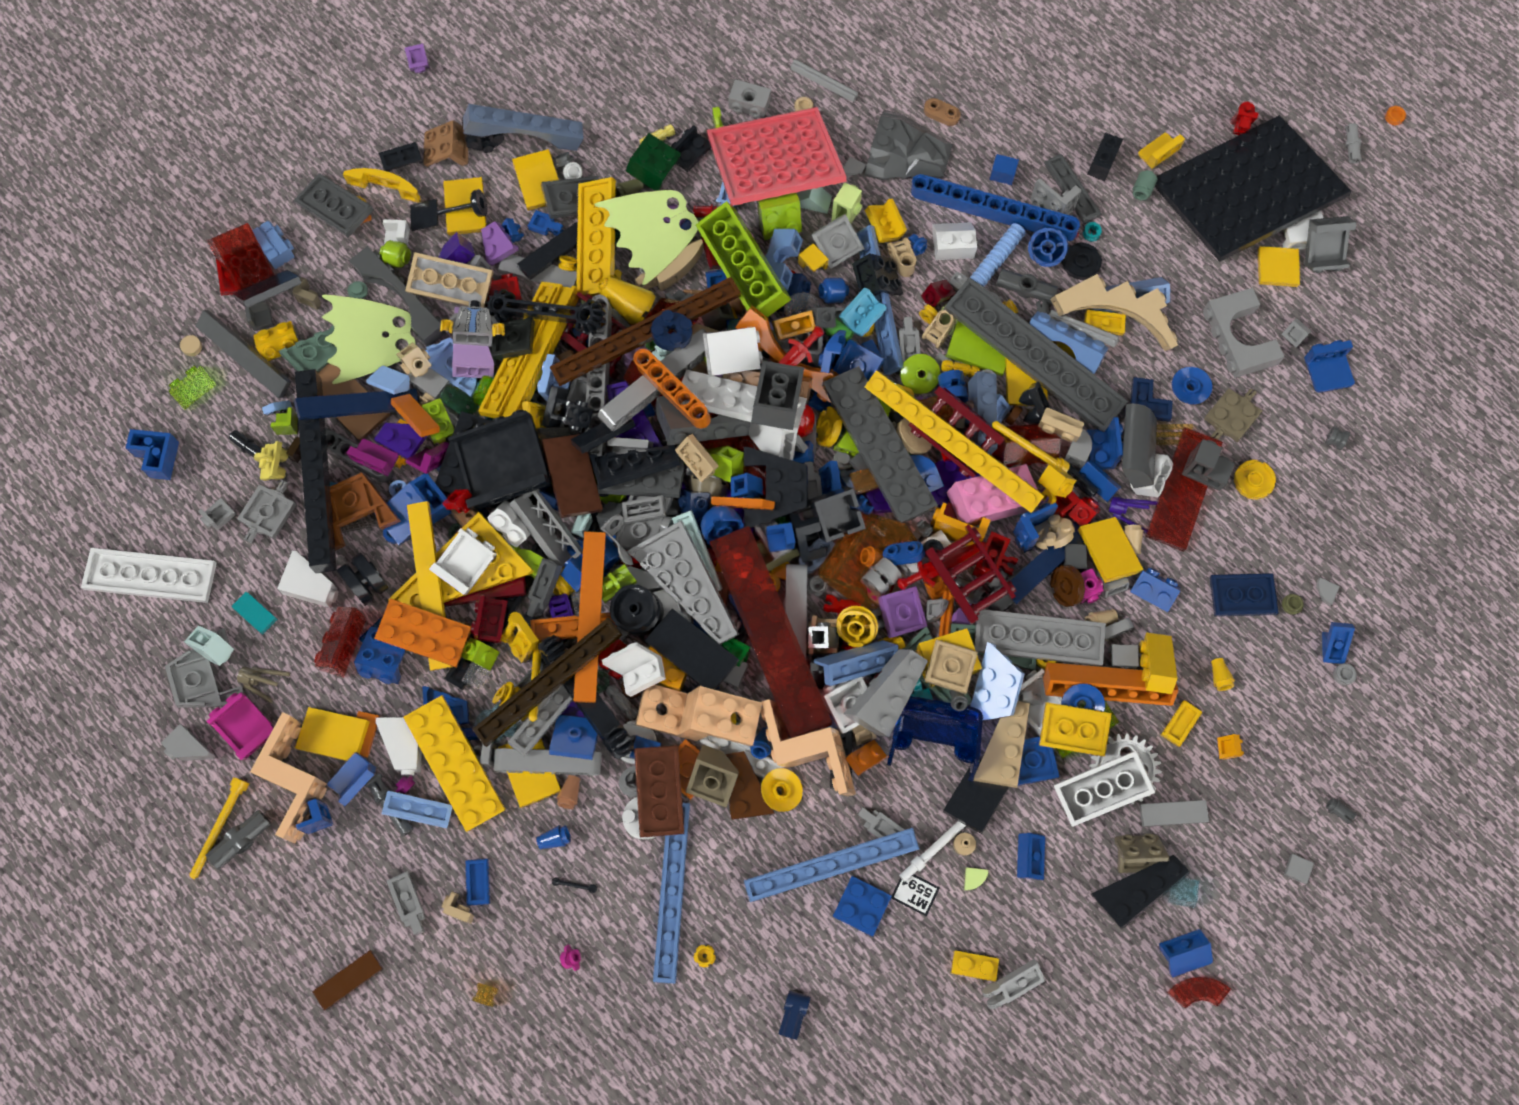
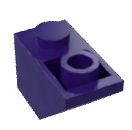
[438,232,475,264]

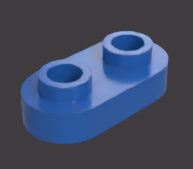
[883,541,925,566]

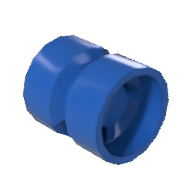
[938,370,968,406]

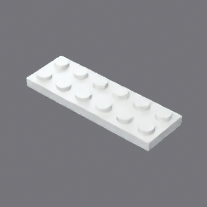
[682,370,807,433]
[81,548,217,603]

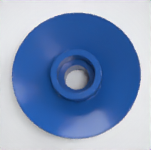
[1172,367,1212,405]
[1061,684,1105,712]

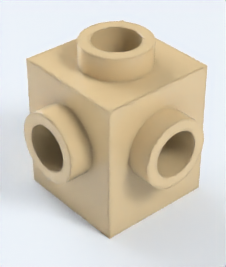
[396,342,432,378]

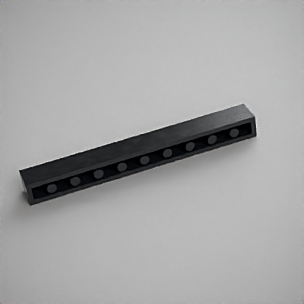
[295,369,337,574]

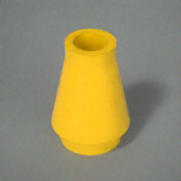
[1211,658,1235,691]

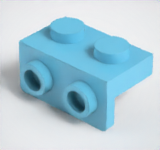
[838,288,887,336]

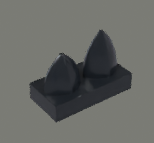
[1019,381,1051,424]

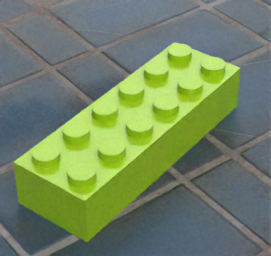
[696,201,792,317]

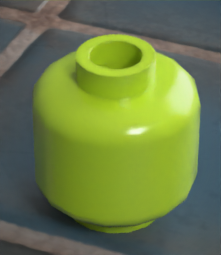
[380,240,411,268]

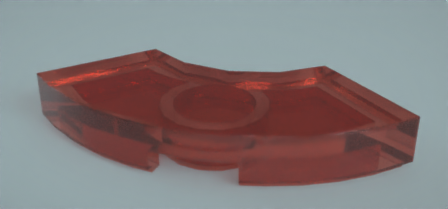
[1166,977,1231,1008]

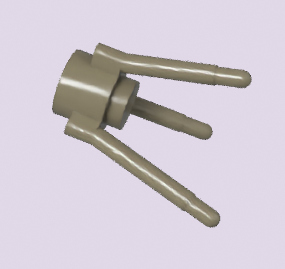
[237,666,290,703]

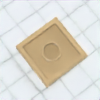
[924,639,978,694]

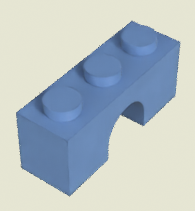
[765,229,803,291]

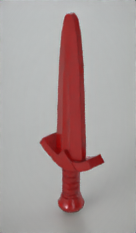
[778,326,824,366]
[897,542,986,590]

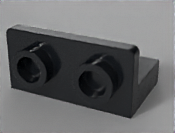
[671,125,711,172]

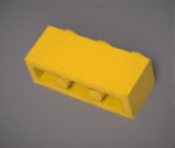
[1139,632,1178,694]

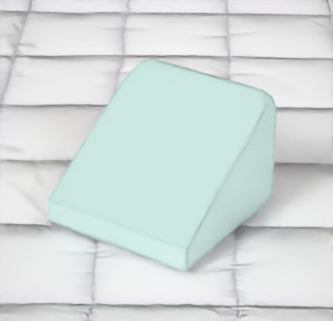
[571,514,593,538]

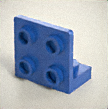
[1086,417,1124,470]

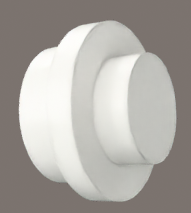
[563,162,583,179]

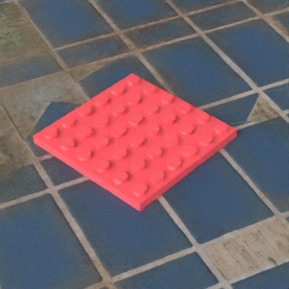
[707,107,846,206]

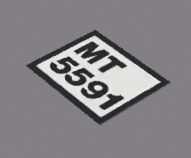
[891,869,940,917]

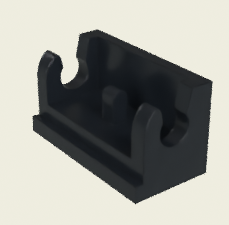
[379,142,423,172]

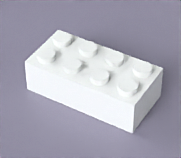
[1054,750,1156,827]

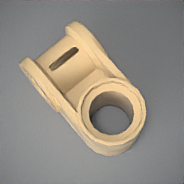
[887,237,916,277]
[922,310,956,349]

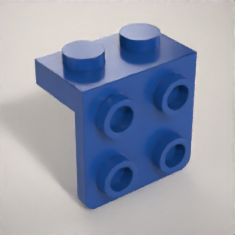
[1304,340,1355,393]
[1013,503,1058,553]
[354,627,406,684]

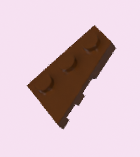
[725,751,775,820]

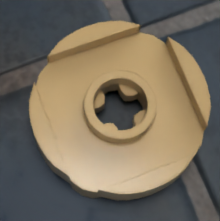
[1034,515,1075,549]

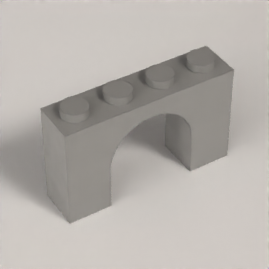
[1203,288,1284,378]

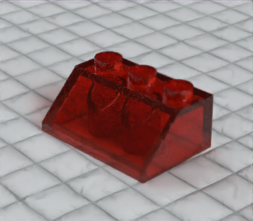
[993,424,1061,467]
[314,607,366,678]

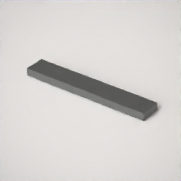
[195,310,292,398]

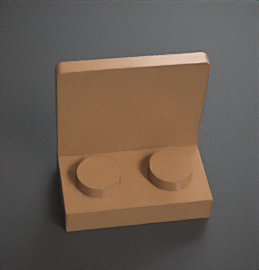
[423,120,468,167]

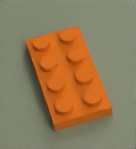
[374,598,471,668]

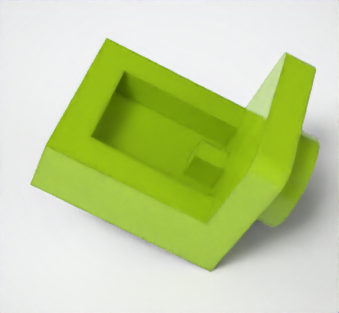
[461,638,500,671]

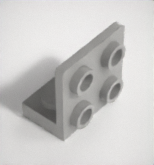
[1030,178,1081,215]

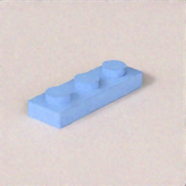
[381,791,452,828]

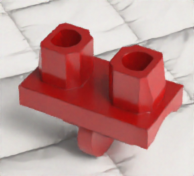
[1230,101,1259,135]

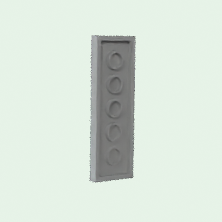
[974,610,1106,666]

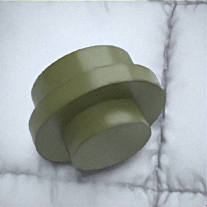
[1282,594,1304,615]

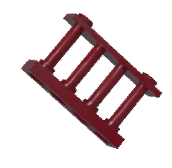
[560,292,627,380]
[908,385,1007,478]
[925,524,1016,625]

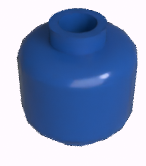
[819,277,849,304]

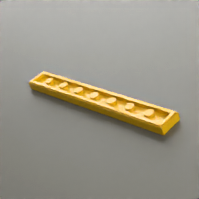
[407,501,453,671]

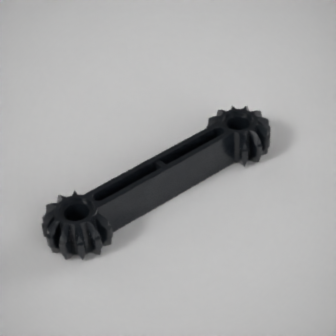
[485,289,606,335]
[538,635,634,759]

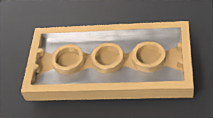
[405,252,494,308]

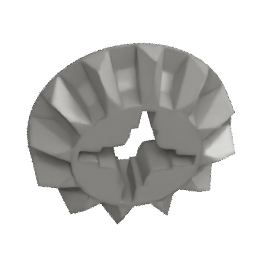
[619,766,637,798]

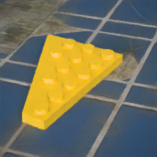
[388,512,534,609]

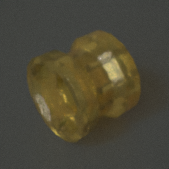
[472,983,499,1007]

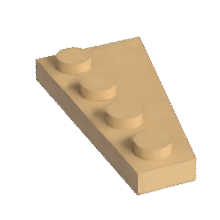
[974,701,1030,788]

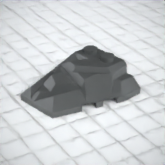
[864,110,953,180]

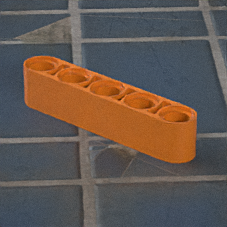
[633,349,711,429]

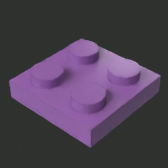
[877,586,928,638]

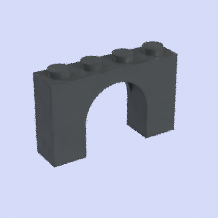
[655,396,751,445]

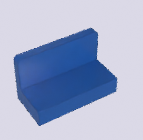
[327,752,376,807]
[296,799,333,834]
[1159,929,1213,977]

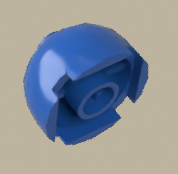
[1028,227,1068,267]
[701,505,744,546]

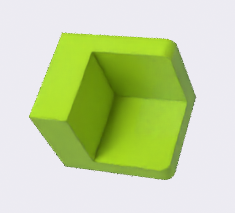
[271,407,298,435]

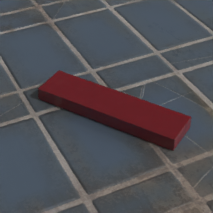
[444,576,526,607]

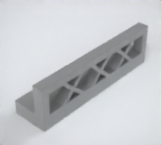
[509,489,583,567]

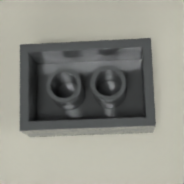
[751,361,804,430]

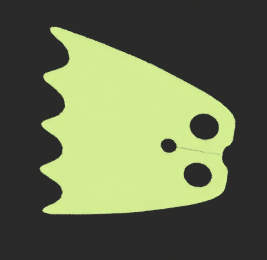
[595,190,698,286]
[322,294,415,384]

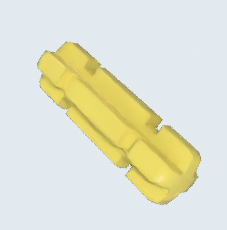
[639,124,675,144]

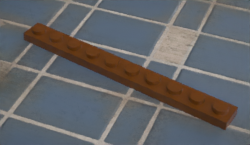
[550,277,741,386]

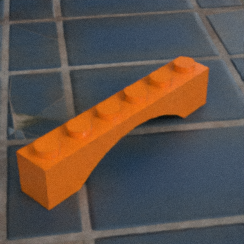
[735,305,839,403]

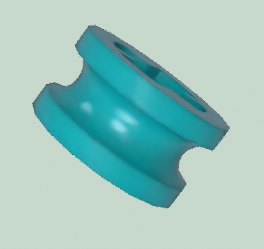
[1083,222,1102,242]

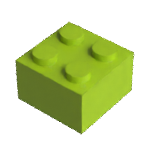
[757,193,802,240]

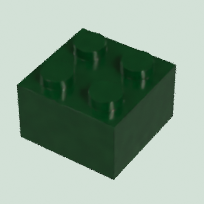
[625,133,681,191]

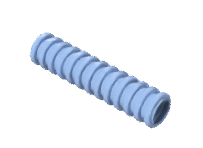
[970,223,1026,287]

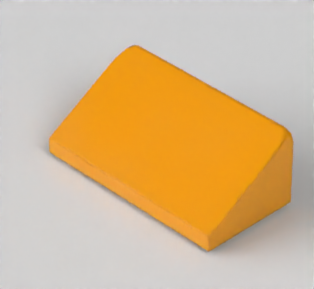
[771,310,816,340]

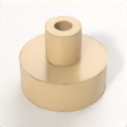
[953,833,976,856]

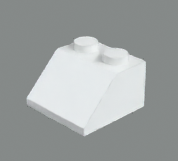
[932,222,977,260]

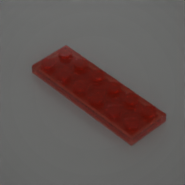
[1145,427,1223,552]

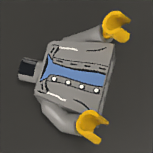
[440,300,505,347]

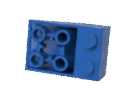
[375,473,451,546]

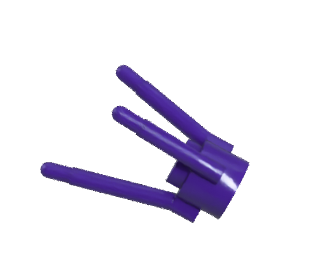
[1108,496,1159,533]

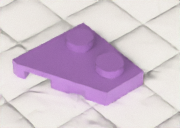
[481,221,519,266]

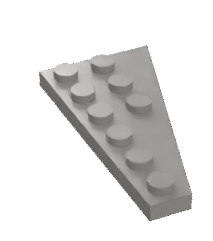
[627,521,739,644]

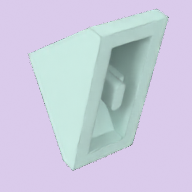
[797,187,832,214]

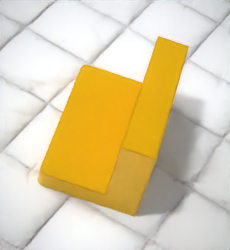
[1138,132,1185,169]

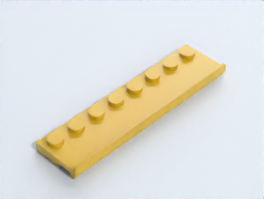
[478,282,581,418]

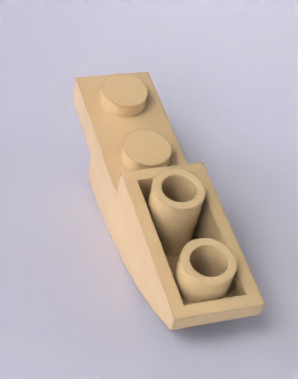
[635,239,704,291]

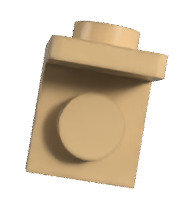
[442,892,474,924]

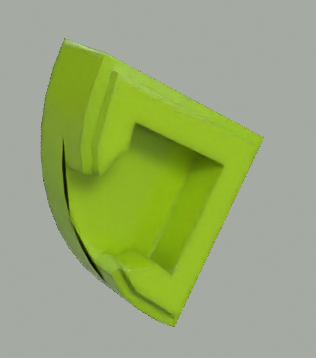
[712,107,723,128]

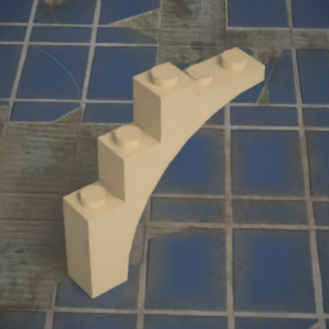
[1050,274,1178,351]

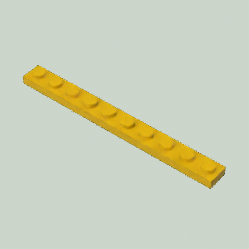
[864,370,1045,513]

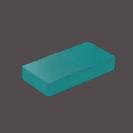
[231,591,278,635]

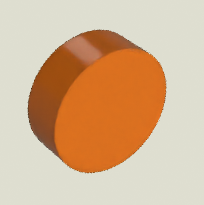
[1385,106,1406,125]

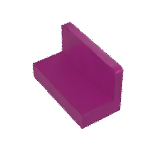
[347,439,399,477]
[406,442,449,474]

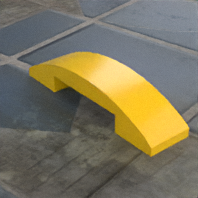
[343,168,421,203]

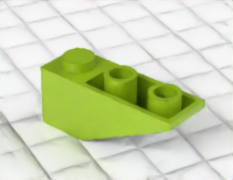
[705,446,744,482]

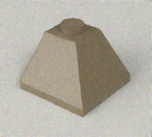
[686,745,739,807]

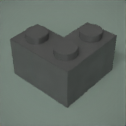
[1182,439,1235,491]

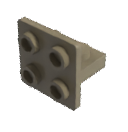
[1114,833,1169,873]

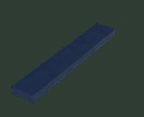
[294,389,419,420]
[1011,521,1092,604]

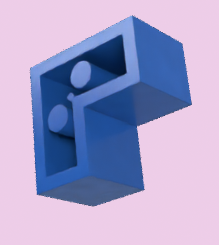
[125,429,179,480]
[560,537,620,592]

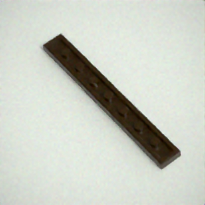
[472,618,622,747]

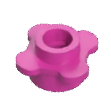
[560,945,581,971]

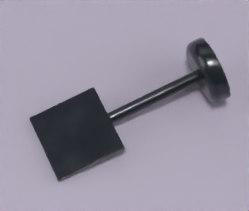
[410,189,488,231]

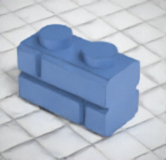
[250,221,295,269]

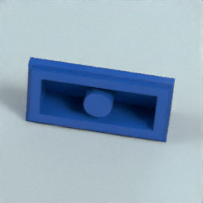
[1079,460,1121,502]
[1017,833,1045,880]

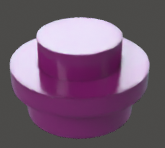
[396,776,416,794]

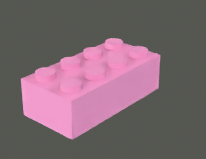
[946,464,1043,526]

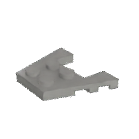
[165,628,244,708]

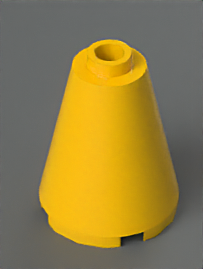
[598,276,655,325]

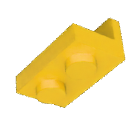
[865,198,907,243]
[253,321,299,361]

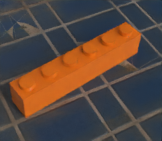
[1043,662,1178,706]

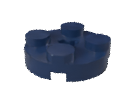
[651,310,692,351]

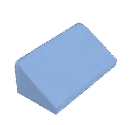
[367,366,410,394]

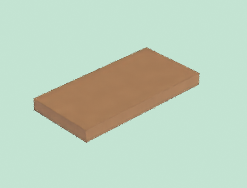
[318,363,390,442]

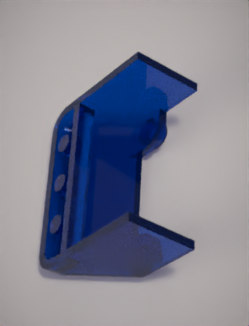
[887,696,983,781]

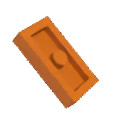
[845,740,887,776]

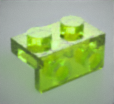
[168,365,217,410]

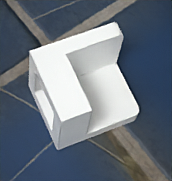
[383,219,410,246]

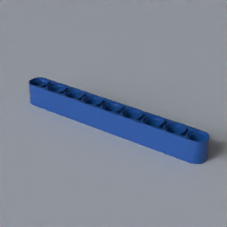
[911,174,1080,241]

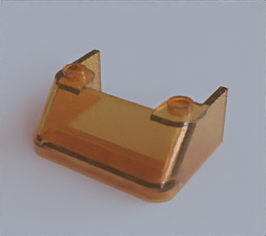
[818,512,919,610]

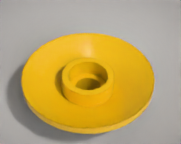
[761,768,803,812]

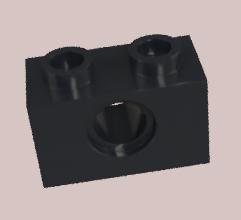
[1087,132,1123,181]

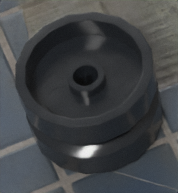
[336,552,389,606]
[610,584,664,636]

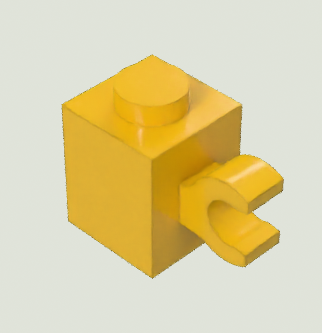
[1038,465,1077,505]

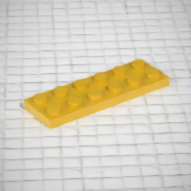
[577,177,616,297]
[403,695,506,832]

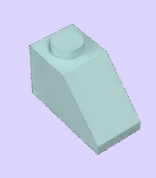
[184,626,234,666]

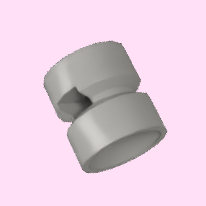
[862,557,902,597]

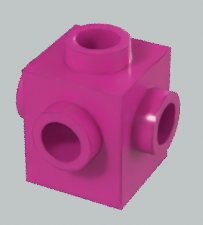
[1080,569,1104,604]

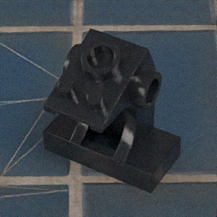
[541,386,593,431]

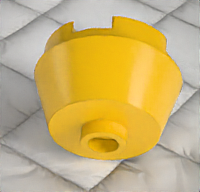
[836,606,878,647]

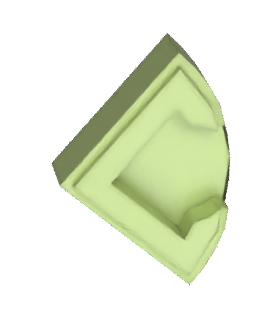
[964,867,988,891]

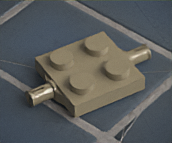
[1204,388,1263,443]

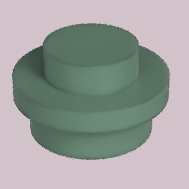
[348,281,368,299]

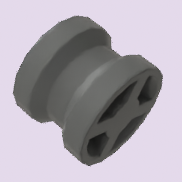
[1325,425,1350,450]

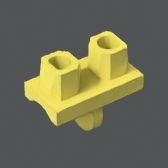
[254,441,288,481]

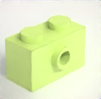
[832,182,862,224]

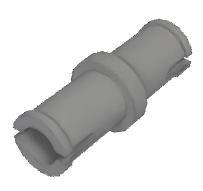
[1345,123,1362,164]

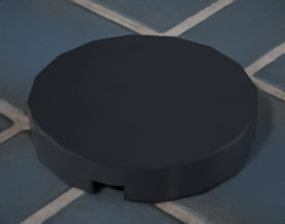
[1062,242,1102,280]

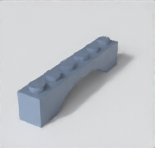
[463,104,583,151]

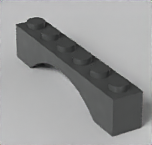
[349,246,446,347]

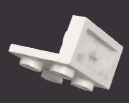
[602,643,666,696]

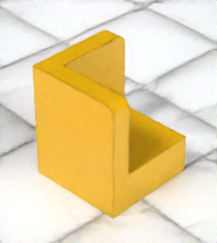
[798,243,829,272]

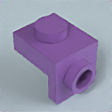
[405,44,429,73]

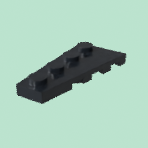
[1091,855,1190,930]

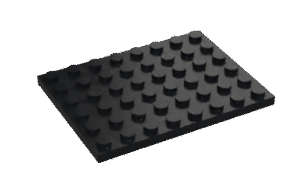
[1155,115,1351,262]

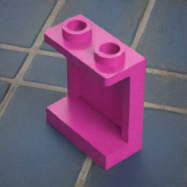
[206,692,274,761]

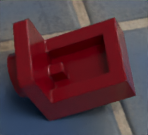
[921,279,956,308]

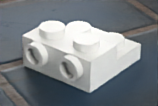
[820,677,867,734]

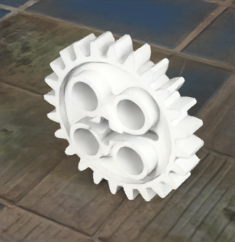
[1089,733,1162,804]

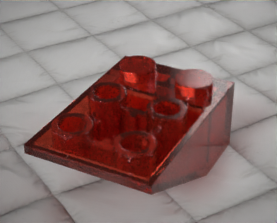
[207,223,274,291]

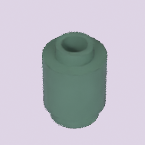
[1133,170,1157,201]

